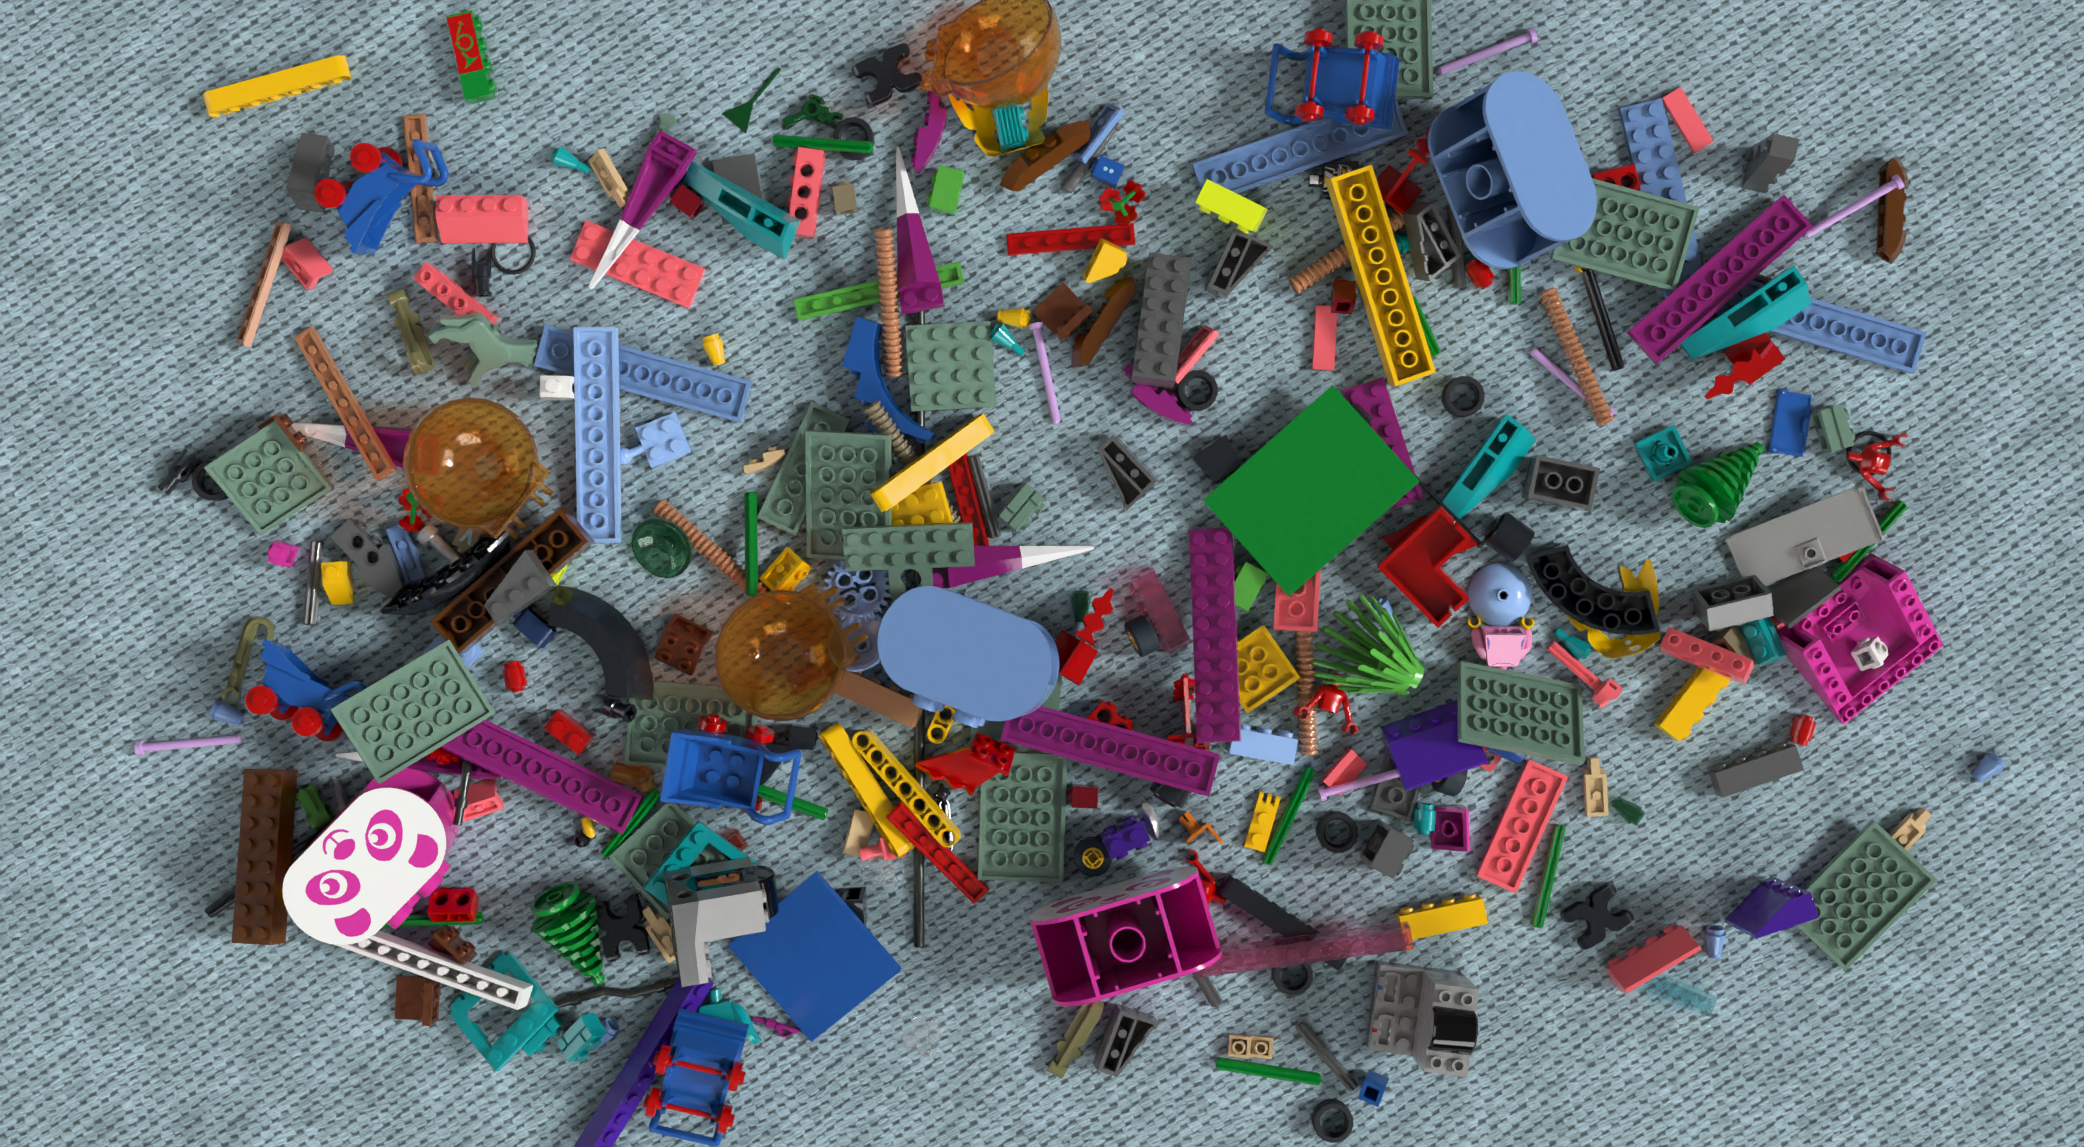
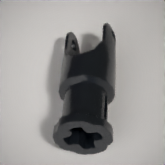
[471,247,492,297]
[592,694,637,723]

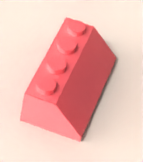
[435,195,528,244]
[1605,924,1702,993]

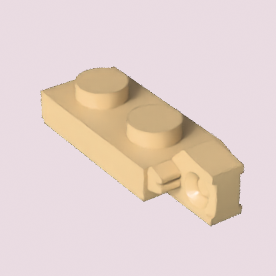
[588,148,630,208]
[1583,756,1609,817]
[1889,807,1932,851]
[642,905,675,963]

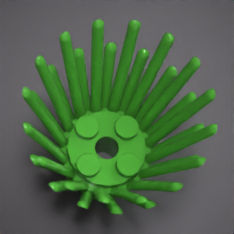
[1312,594,1424,696]

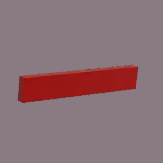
[1006,223,1135,256]
[948,453,989,546]
[886,801,990,904]

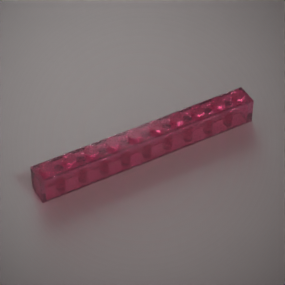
[1197,922,1414,978]

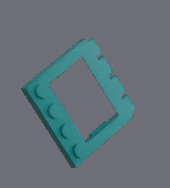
[643,820,763,905]
[448,950,559,1071]

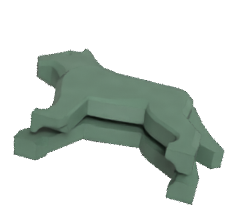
[428,312,537,387]

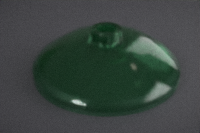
[632,517,692,578]

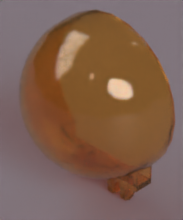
[920,0,1062,110]
[403,397,553,540]
[715,583,868,721]

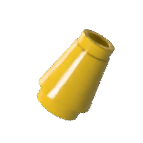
[998,308,1030,329]
[702,333,725,366]

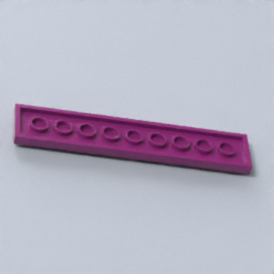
[1627,195,1813,365]
[1189,527,1241,744]
[1000,706,1220,797]
[440,720,643,835]

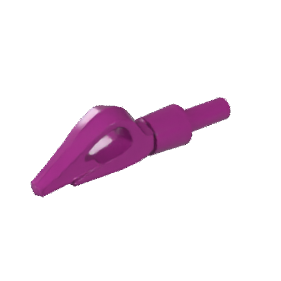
[752,1016,802,1037]

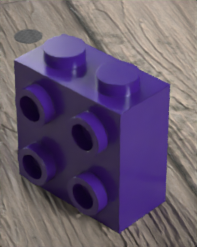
[1101,815,1150,860]

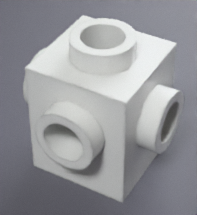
[1851,636,1889,671]

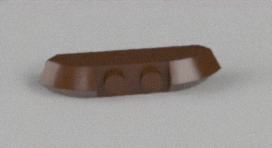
[1000,121,1091,191]
[1876,155,1908,264]
[1072,276,1136,367]

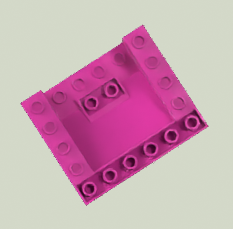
[1776,553,1944,725]

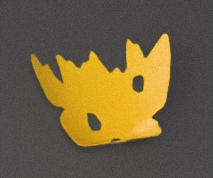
[948,65,1048,157]
[1566,559,1661,659]

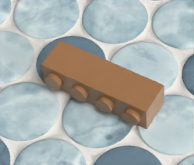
[834,669,923,728]

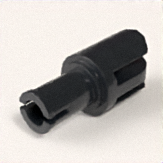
[158,448,203,495]

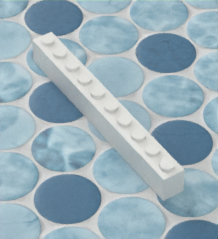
[333,931,533,1010]

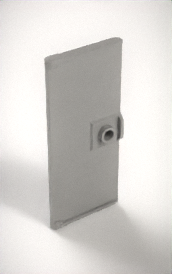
[1724,484,1885,585]

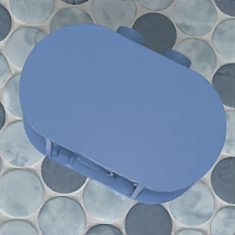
[1428,71,1597,269]
[878,586,1060,728]

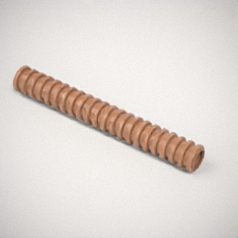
[1289,203,1415,294]
[874,228,904,377]
[1538,287,1614,426]
[652,499,773,606]
[1295,631,1318,755]

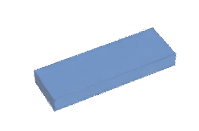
[1070,103,1124,164]
[385,524,428,584]

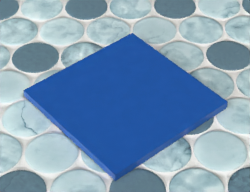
[728,871,902,1042]

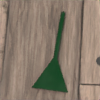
[722,67,781,133]

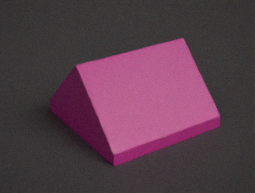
[1430,805,1470,852]

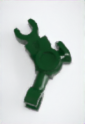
[782,94,843,130]

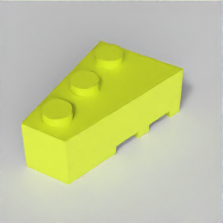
[1195,179,1268,234]

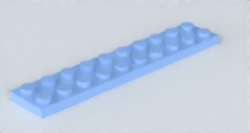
[573,327,622,543]

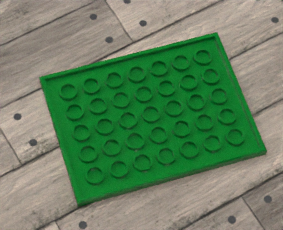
[1203,385,1420,596]

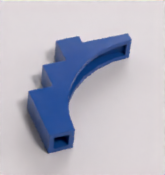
[842,317,936,444]

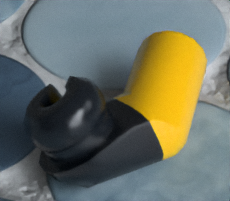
[574,817,595,848]

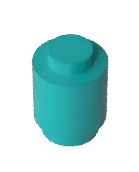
[1413,803,1436,835]

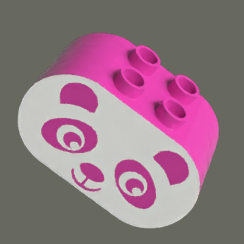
[282,767,459,945]
[1029,866,1222,1007]

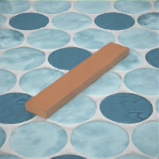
[403,114,438,244]
[236,221,292,347]

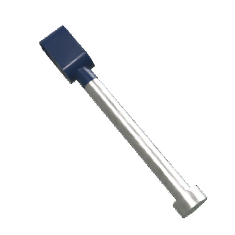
[416,523,557,649]

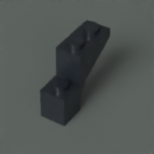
[759,723,818,785]

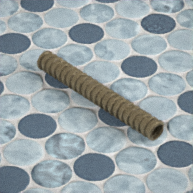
[864,400,961,523]

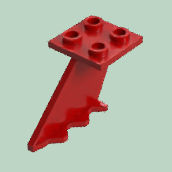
[1376,128,1430,214]
[1704,333,1786,400]
[1055,588,1114,686]
[1167,674,1210,750]
[915,732,1016,796]

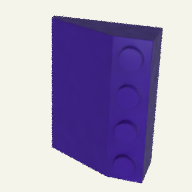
[1381,700,1488,791]
[1725,877,1819,939]

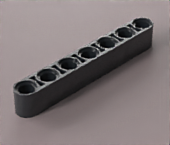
[1216,873,1351,971]

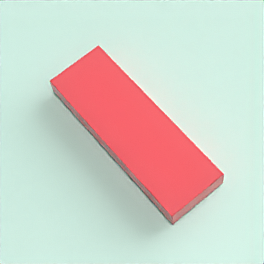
[1662,87,1714,154]
[1312,305,1337,371]
[1175,325,1219,384]

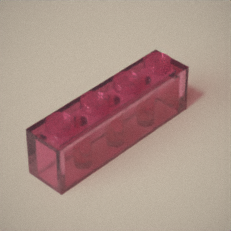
[1127,567,1192,655]

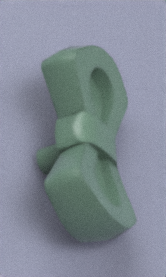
[653,113,677,139]

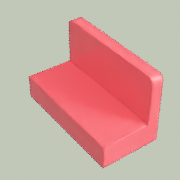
[281,238,333,291]
[1321,747,1367,796]
[454,779,504,822]

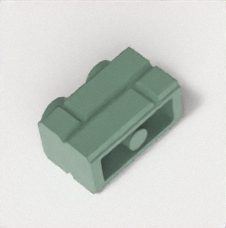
[1811,404,1855,453]
[998,482,1045,532]

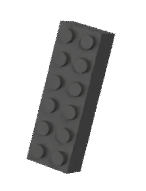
[1130,252,1192,389]

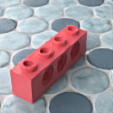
[787,147,826,239]
[413,262,500,325]
[1660,627,1754,685]

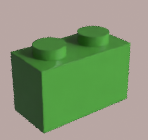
[927,165,965,216]
[1234,562,1268,611]

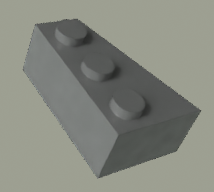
[286,133,335,213]
[1741,133,1800,194]
[1403,201,1461,282]
[1205,228,1273,299]
[1097,434,1159,511]
[484,550,557,624]
[1093,1003,1160,1077]

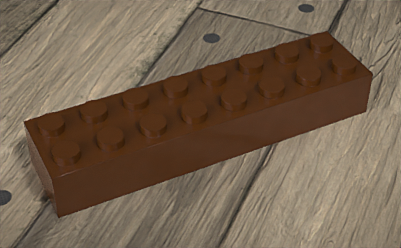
[429,508,594,654]
[232,769,298,945]

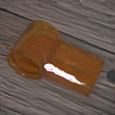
[610,761,655,792]

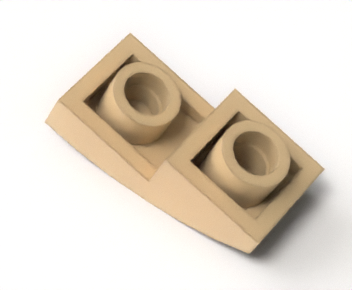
[743,446,787,475]
[843,809,873,858]
[1228,1034,1274,1059]

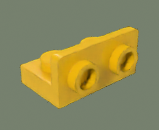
[759,546,812,599]

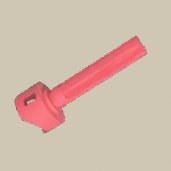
[1547,641,1623,708]

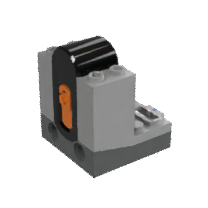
[664,857,779,987]
[1365,960,1479,1077]

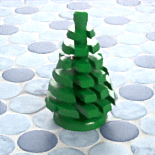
[1672,442,1764,528]
[530,881,605,985]

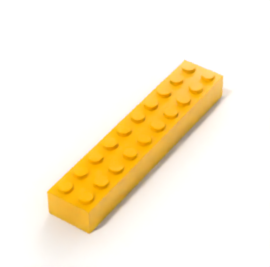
[1325,165,1436,386]

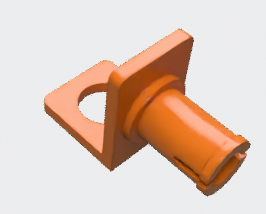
[1178,811,1224,844]

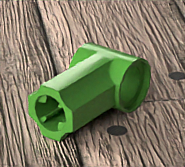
[296,784,335,831]

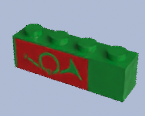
[446,10,497,104]

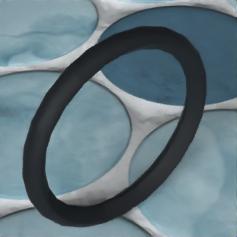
[491,236,536,275]
[1846,431,1892,475]

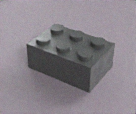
[1522,455,1600,511]
[1692,575,1774,631]
[1360,820,1414,879]

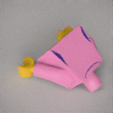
[1467,616,1535,670]

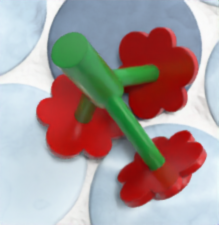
[1099,180,1146,226]
[398,487,442,532]

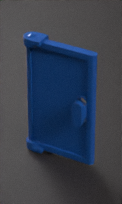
[1767,388,1813,457]

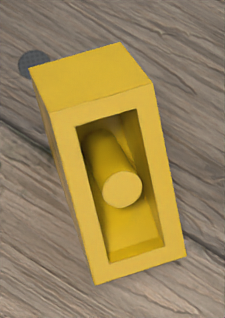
[1082,238,1127,283]
[321,561,354,605]

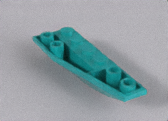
[684,161,801,259]
[1680,265,1811,360]
[1436,414,1536,520]

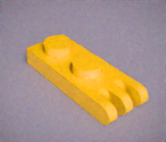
[1244,791,1280,852]

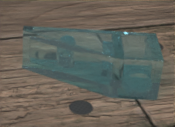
[1643,974,1718,1017]

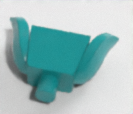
[697,988,762,1044]

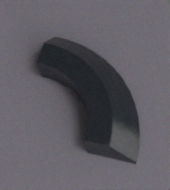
[380,531,511,616]
[1525,543,1660,635]
[548,585,654,700]

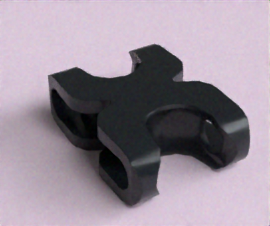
[851,43,924,107]
[1560,883,1634,950]
[595,894,651,963]

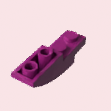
[911,85,948,174]
[1123,363,1193,426]

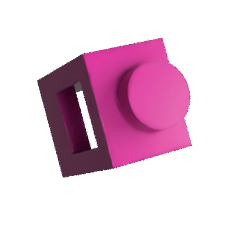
[267,540,299,567]

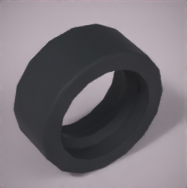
[833,117,875,161]
[1177,370,1218,411]
[1442,376,1485,417]
[192,460,229,501]
[1316,811,1358,853]
[1271,953,1313,995]
[1311,1099,1354,1143]

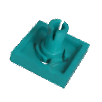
[1633,425,1693,482]

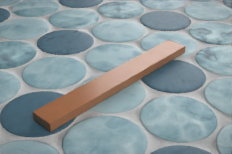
[294,326,397,481]

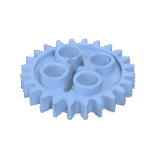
[823,560,892,624]

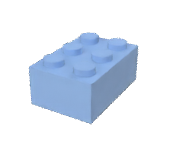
[1226,723,1298,765]

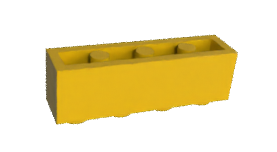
[1654,667,1730,742]
[1396,893,1488,942]

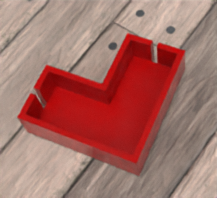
[1377,504,1471,628]

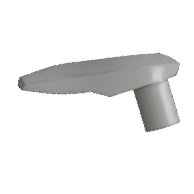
[332,776,349,817]
[1141,800,1159,838]

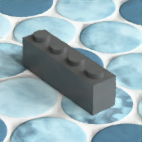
[1708,742,1804,797]

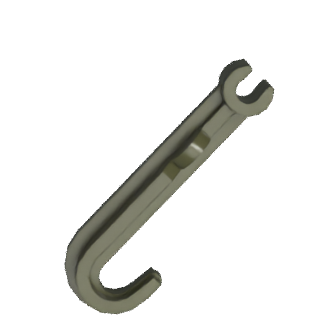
[387,288,435,375]
[222,616,275,702]
[1047,1000,1104,1079]

